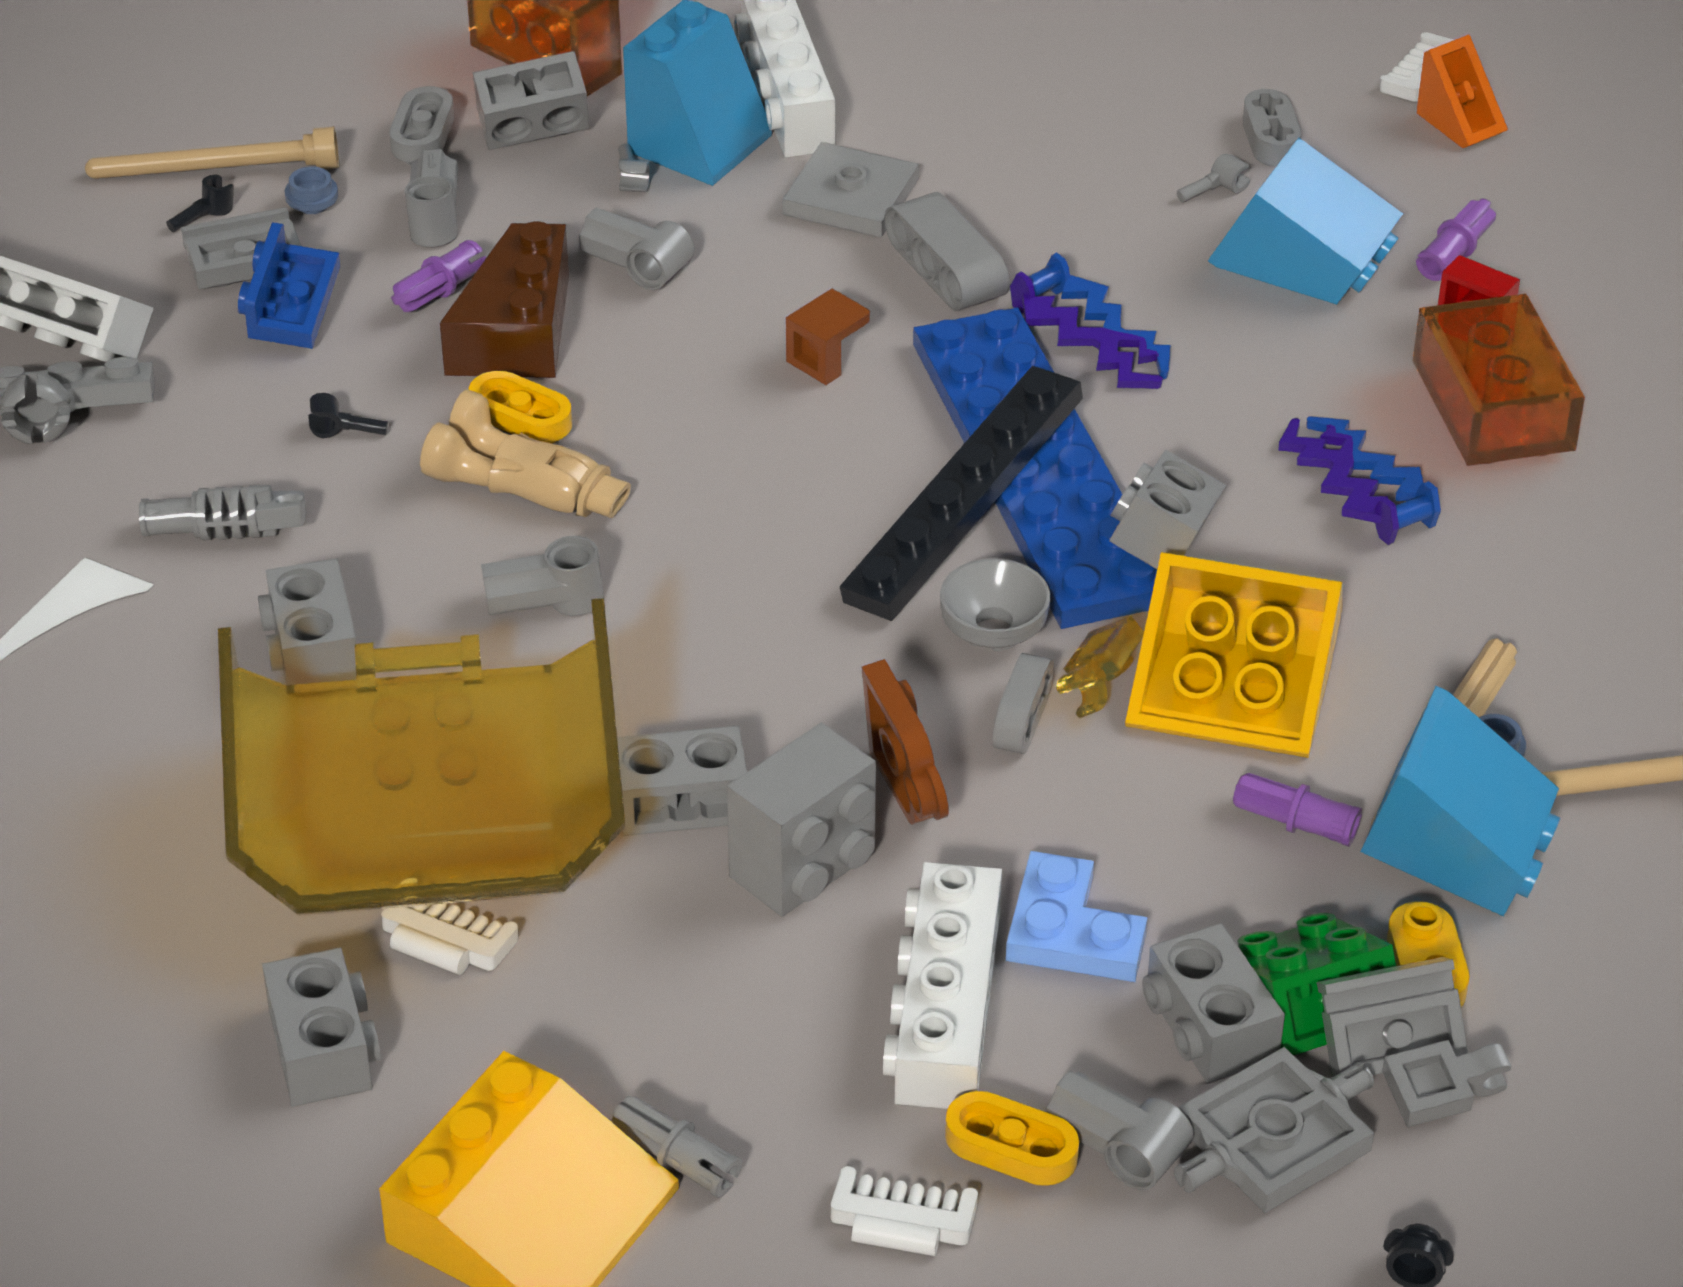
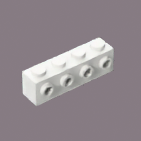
[733,0,835,158]
[0,256,153,362]
[883,862,1002,1109]

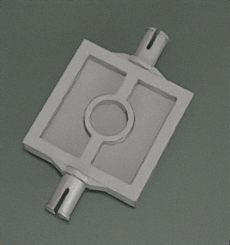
[1174,1047,1374,1213]

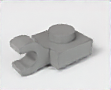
[1382,1040,1512,1127]

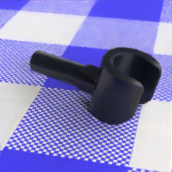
[166,174,234,232]
[308,393,388,439]

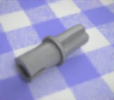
[611,1096,742,1198]

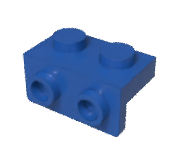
[238,222,340,349]

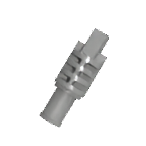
[139,485,306,541]

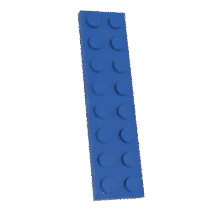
[913,307,1157,629]

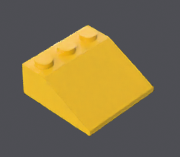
[1125,552,1342,758]
[379,1050,679,1287]

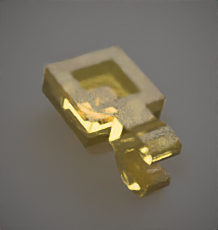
[1056,615,1144,718]

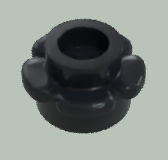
[1383,1223,1454,1287]

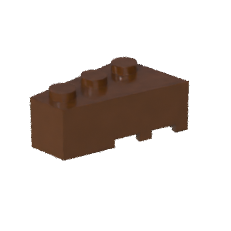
[440,221,569,378]

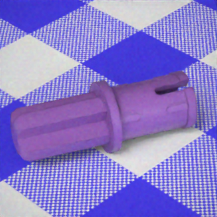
[1416,198,1496,281]
[391,240,486,312]
[1233,773,1362,847]

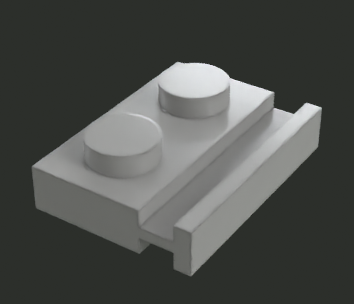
[181,207,301,289]
[1317,957,1468,1077]

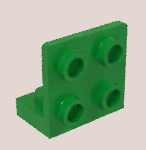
[1237,913,1396,1056]

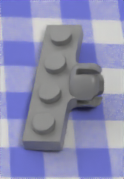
[0,357,155,444]

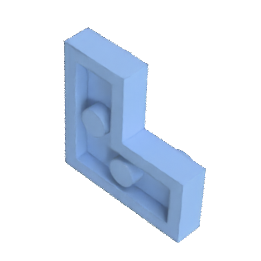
[1006,851,1147,982]

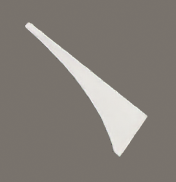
[0,558,154,661]

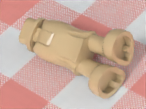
[420,389,631,518]

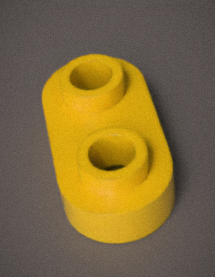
[468,371,572,444]
[1387,901,1470,1007]
[945,1091,1079,1186]

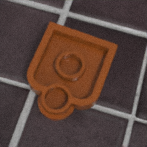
[861,659,949,825]

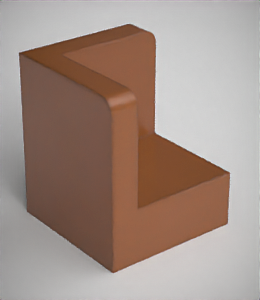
[786,288,870,385]

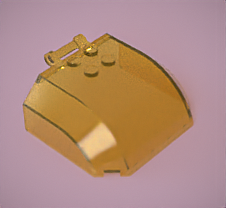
[218,598,625,916]

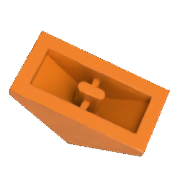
[1416,34,1508,148]

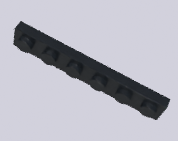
[839,365,1083,621]

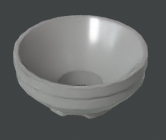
[940,559,1050,651]

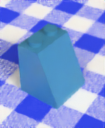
[623,0,772,186]
[1208,137,1403,305]
[1360,686,1560,917]

